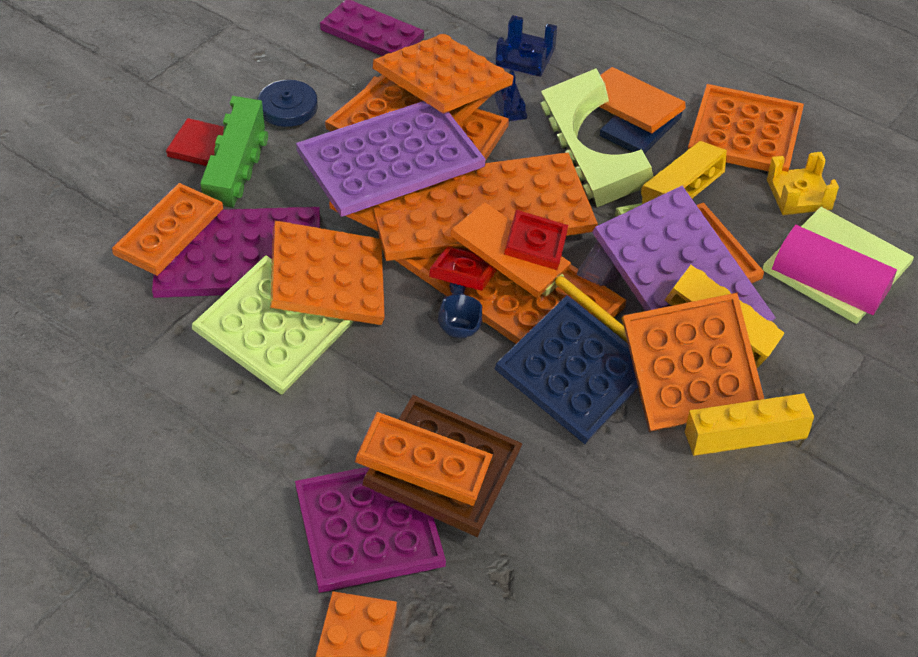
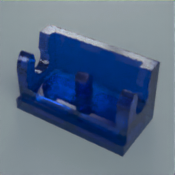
[494,69,527,121]

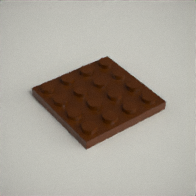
[362,395,523,538]

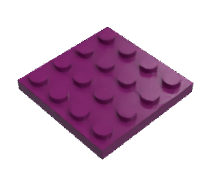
[295,467,446,593]

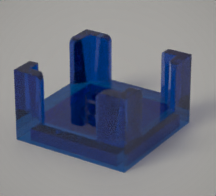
[496,15,557,77]

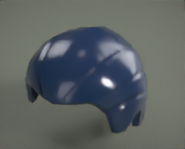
[438,283,482,339]

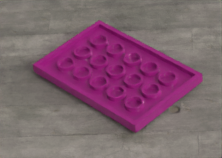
[152,207,320,298]

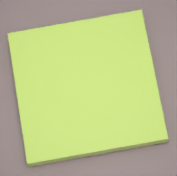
[763,207,914,324]
[192,255,353,395]

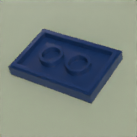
[600,111,683,154]

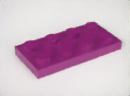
[320,0,424,56]

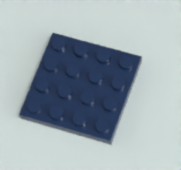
[494,295,638,444]

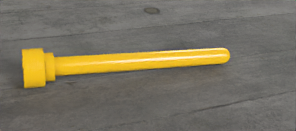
[555,276,628,343]

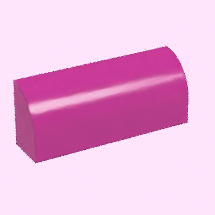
[772,224,897,315]

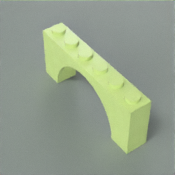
[540,69,654,207]

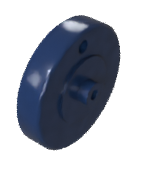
[257,80,318,127]

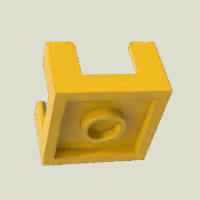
[767,152,839,215]

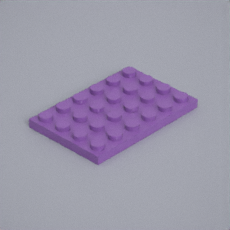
[296,101,485,217]
[592,186,776,322]

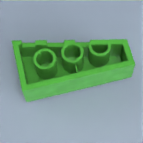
[201,96,268,208]

